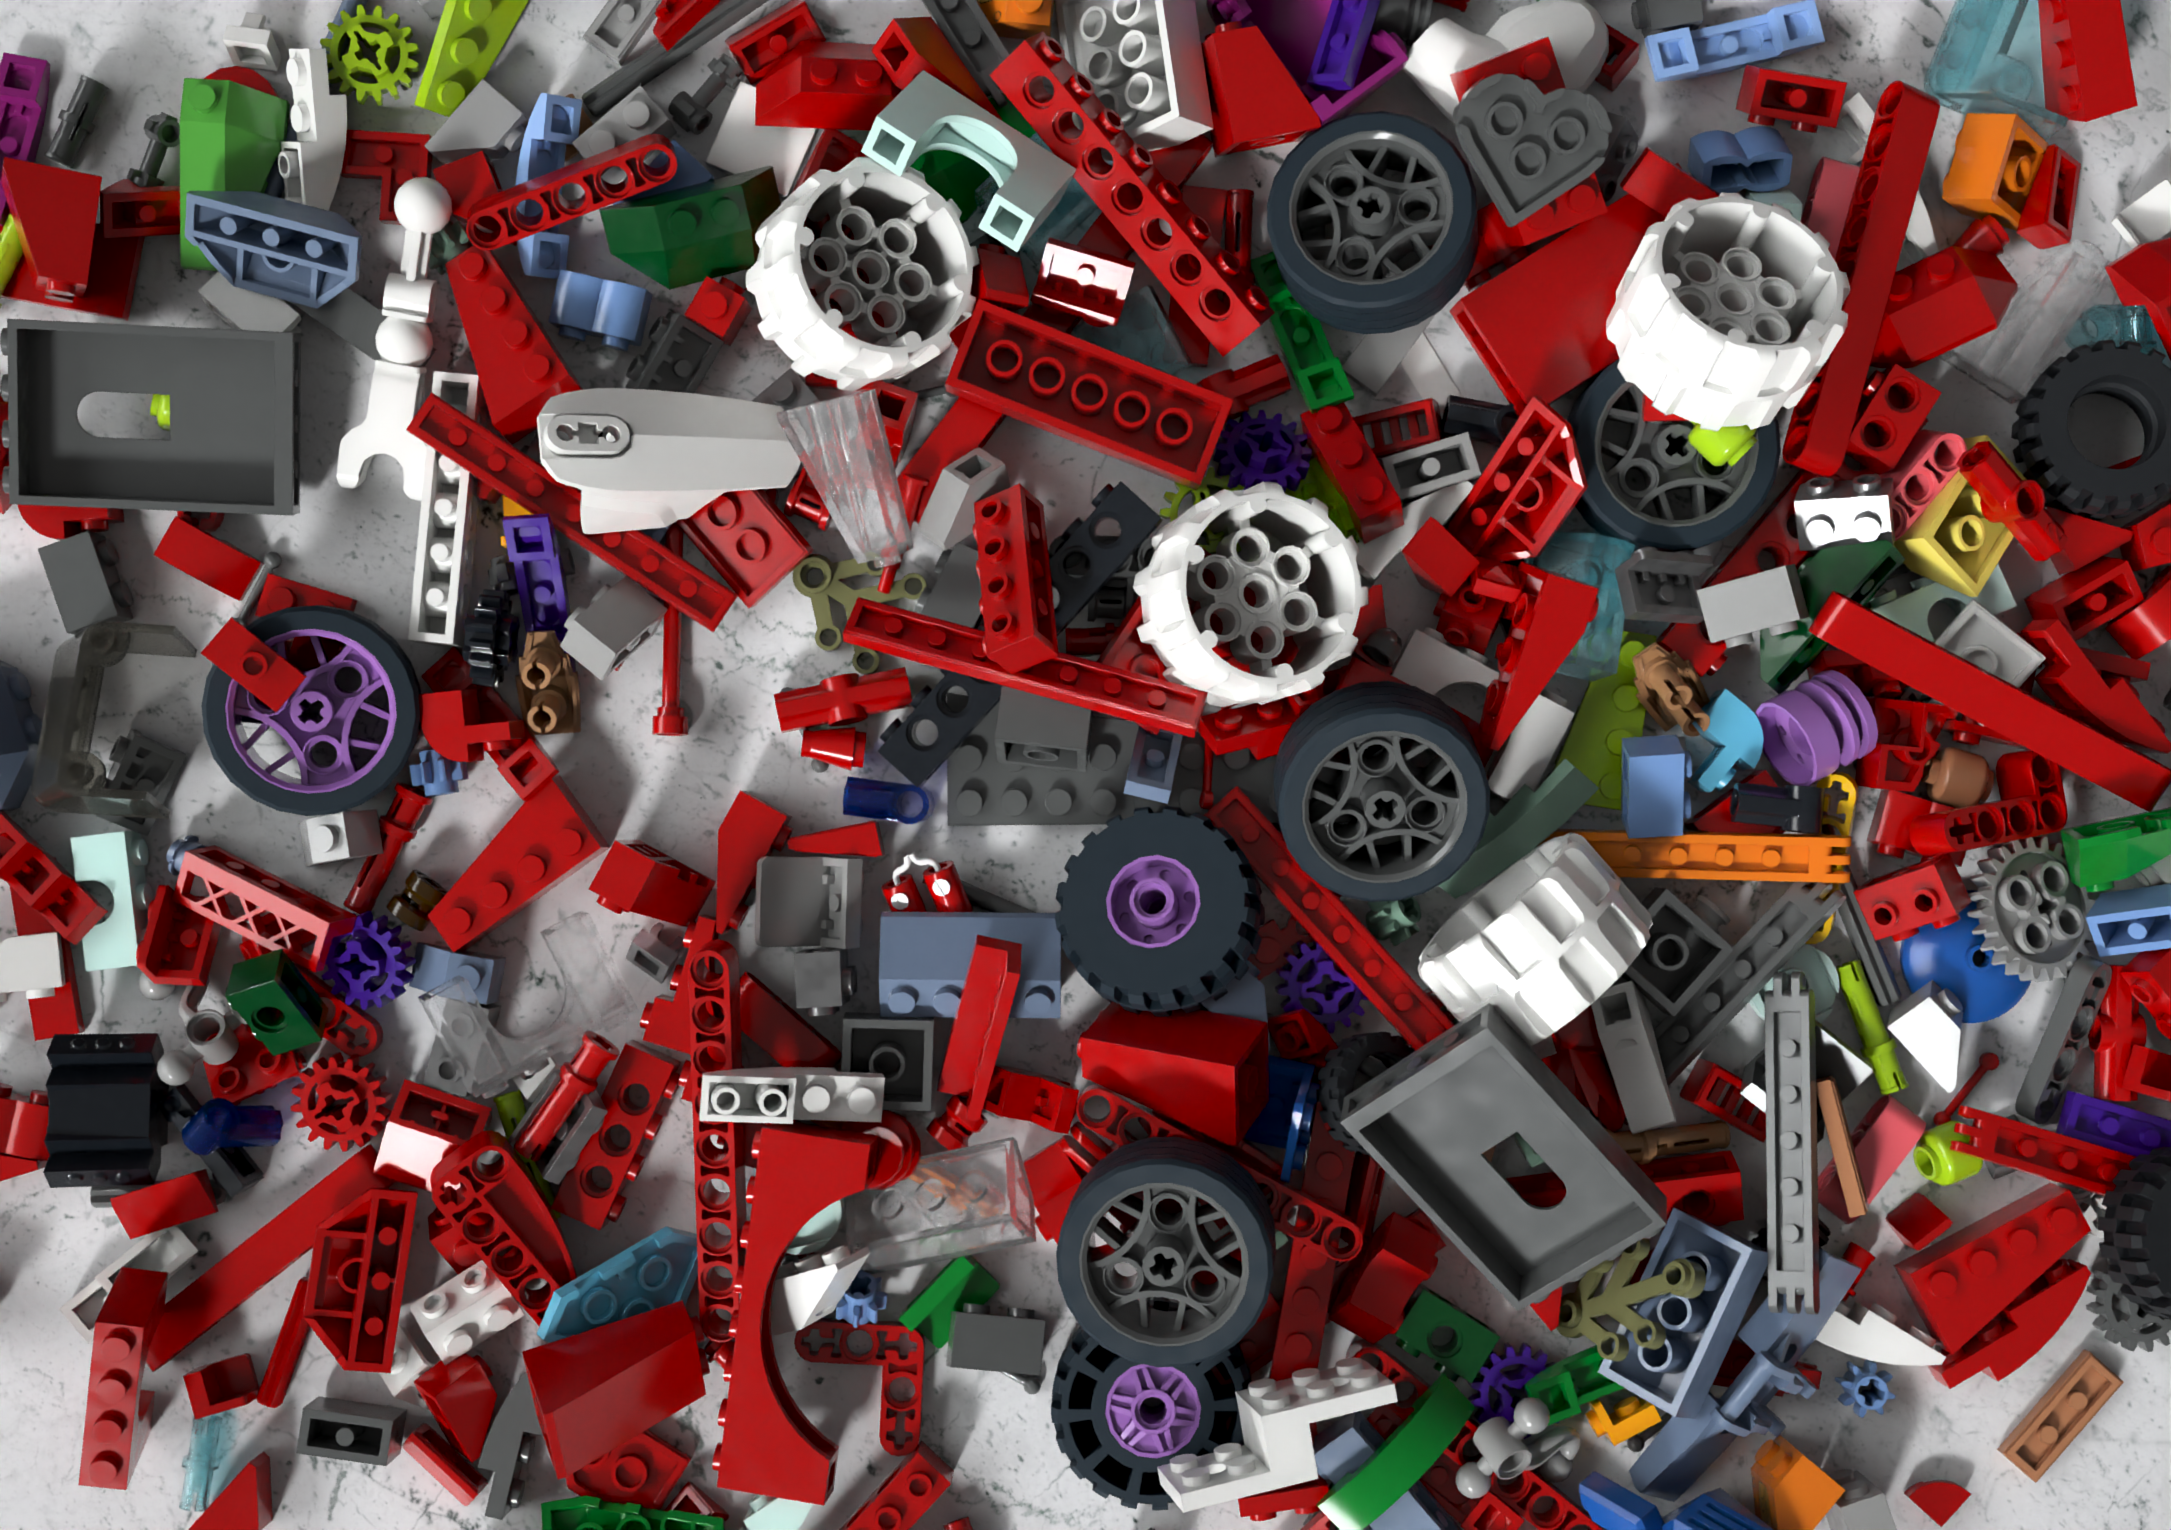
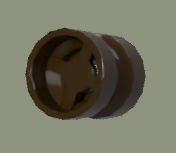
[386,870,448,932]

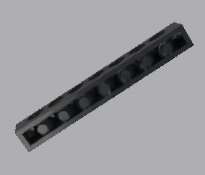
[878,481,1163,788]

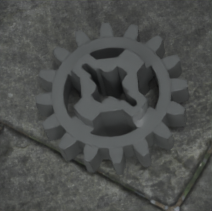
[2086,1258,2171,1352]

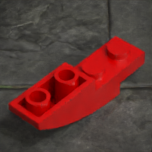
[2020,619,2171,754]
[1198,665,1348,760]
[1928,1258,2091,1389]

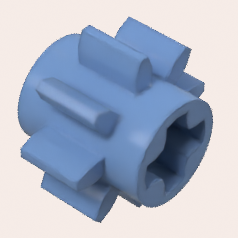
[409,749,469,797]
[836,1269,887,1328]
[1835,1359,1896,1418]

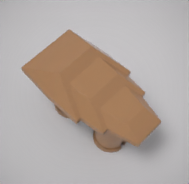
[515,630,581,735]
[1632,642,1710,737]

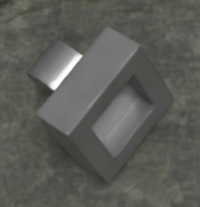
[626,922,683,984]

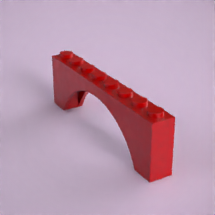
[712,1122,879,1506]

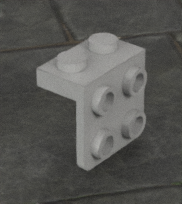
[755,856,865,949]

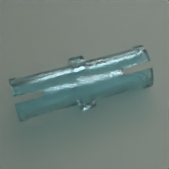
[179,1415,223,1511]

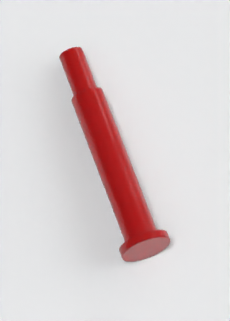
[877,473,929,594]

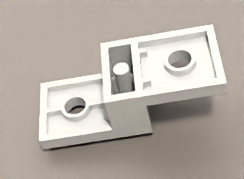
[1157,1358,1398,1513]

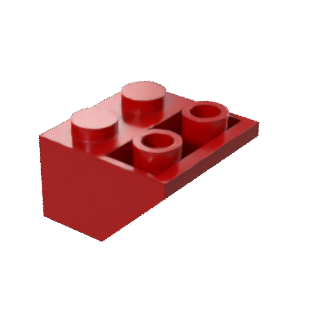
[373,1079,492,1193]

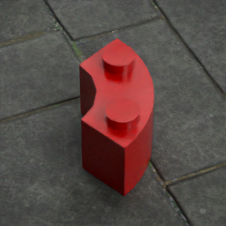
[1328,1212,1440,1344]

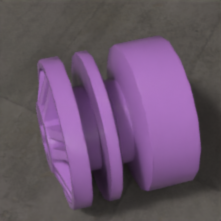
[1755,670,1878,786]

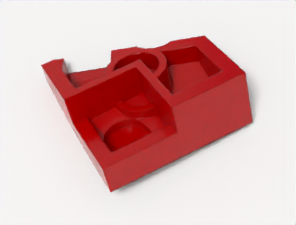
[1855,696,1958,792]

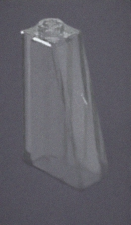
[1937,239,2112,404]
[776,389,914,568]

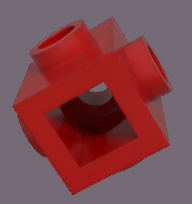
[1433,580,1507,655]

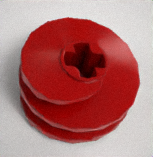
[841,1110,921,1191]

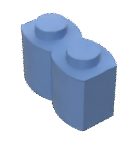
[1687,126,1793,194]
[548,270,653,351]

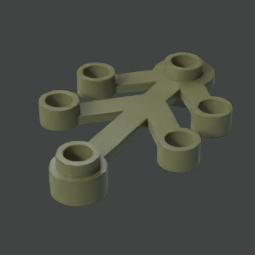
[793,549,928,675]
[1556,1238,1706,1362]

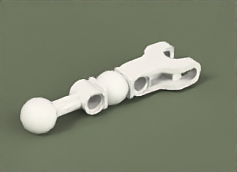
[337,177,452,501]

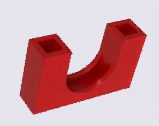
[78,1267,168,1490]

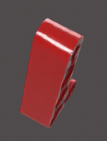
[1909,750,2068,855]

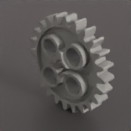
[1967,837,2095,982]

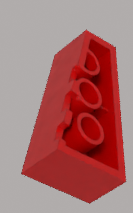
[428,775,610,953]
[1893,1183,2091,1355]

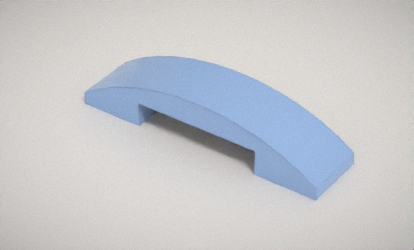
[1644,0,1825,82]
[516,93,582,279]

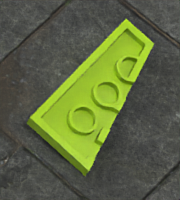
[414,0,529,117]
[1553,629,1657,811]

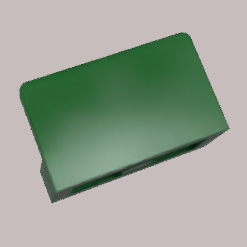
[898,1248,1000,1349]

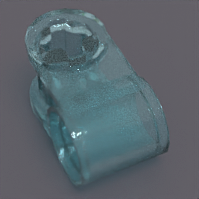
[2063,304,2157,353]

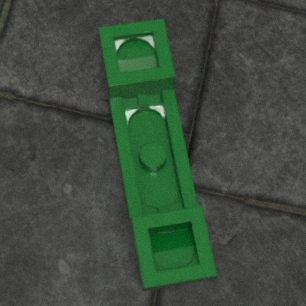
[1251,251,1354,414]
[1525,1345,1624,1426]
[1316,1374,1475,1530]

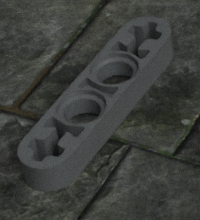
[2015,955,2112,1125]

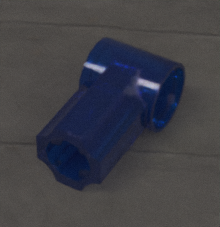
[843,776,935,824]
[182,1098,284,1155]

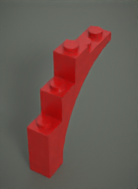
[640,914,803,1169]

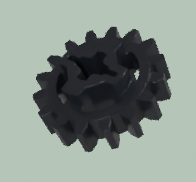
[462,589,520,688]

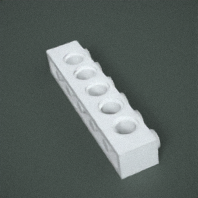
[408,371,488,648]

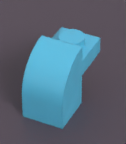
[1687,689,1764,793]

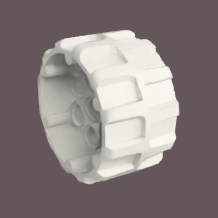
[746,157,980,391]
[1606,192,1850,432]
[1133,482,1369,707]
[1417,832,1653,1047]

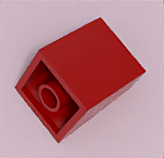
[1201,21,1321,157]
[1,157,102,303]

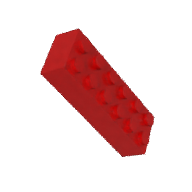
[945,298,1234,490]

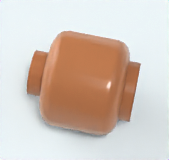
[1921,747,1994,808]

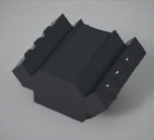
[43,1033,169,1188]

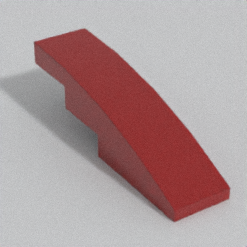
[0,811,108,945]

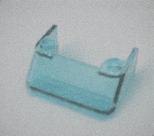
[1924,0,2069,141]

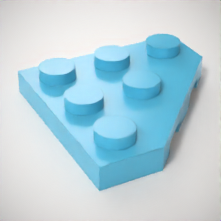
[537,1226,698,1342]

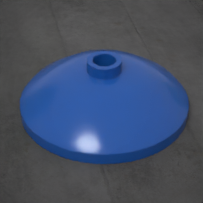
[1900,890,2032,1023]

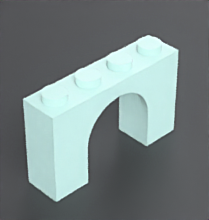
[861,70,1077,252]

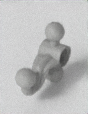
[139,973,247,1086]
[1456,1397,1581,1499]

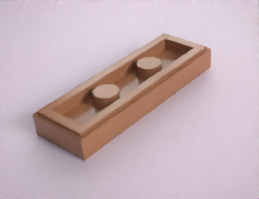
[1816,1076,1869,1218]
[1997,1349,2124,1483]

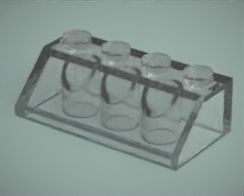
[846,1137,1036,1274]

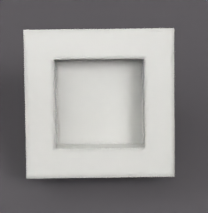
[222,12,282,71]

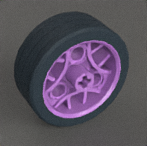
[201,605,421,816]

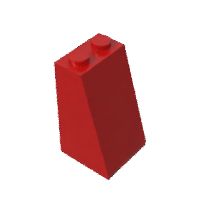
[1077,1002,1269,1147]
[522,1300,710,1480]

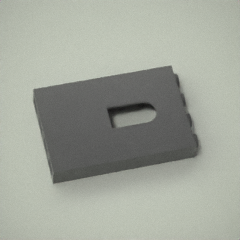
[0,319,301,515]
[1340,1003,1667,1311]

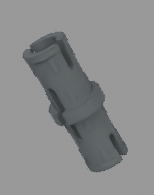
[45,75,109,168]

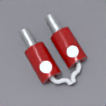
[881,852,973,912]

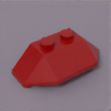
[755,41,902,131]
[1870,246,2018,368]
[1446,395,1588,562]
[303,1187,418,1373]

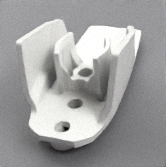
[537,388,806,534]

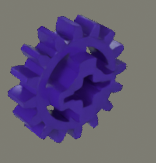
[1213,410,1312,492]
[321,911,416,1010]
[1275,939,1368,1033]
[1468,1342,1560,1439]

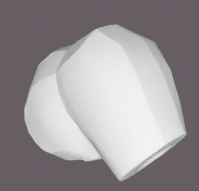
[1403,0,1609,123]

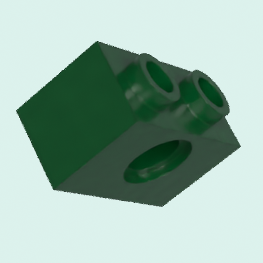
[225,948,329,1056]
[1394,1283,1500,1383]

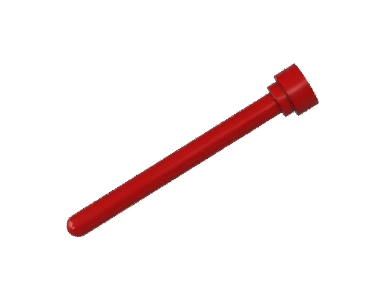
[652,523,688,736]

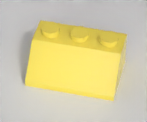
[1893,435,2027,597]

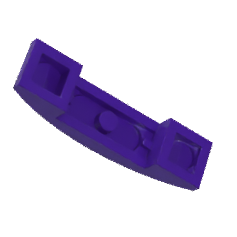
[502,513,576,672]

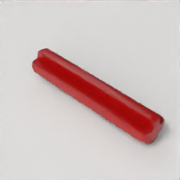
[256,1277,310,1408]

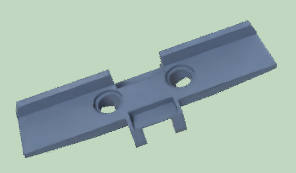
[1629,1249,1862,1502]

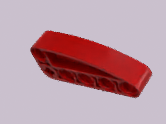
[430,1130,577,1326]

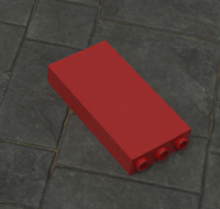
[1449,162,1688,417]

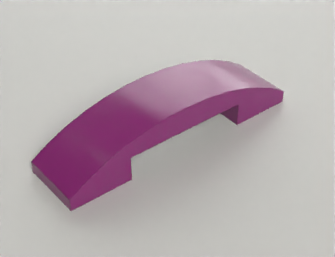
[0,52,50,226]

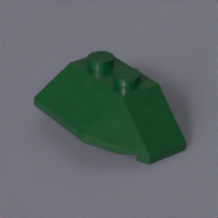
[599,165,781,290]
[1760,540,1905,694]

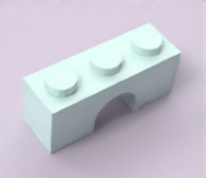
[1870,564,2017,642]
[71,831,154,972]

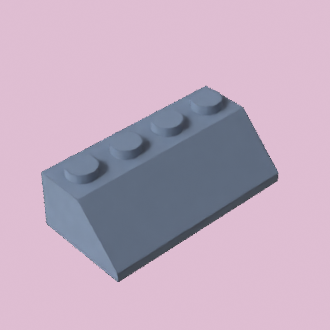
[879,912,1061,1018]
[1598,1208,1768,1419]

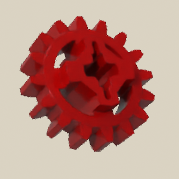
[290,1052,392,1152]

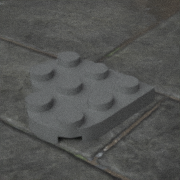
[1453,73,1612,227]

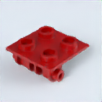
[203,1024,307,1112]

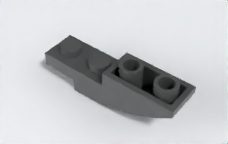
[478,1372,542,1520]

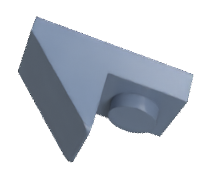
[1123,726,1183,804]

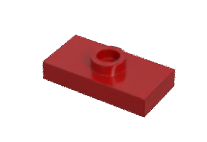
[201,617,307,712]

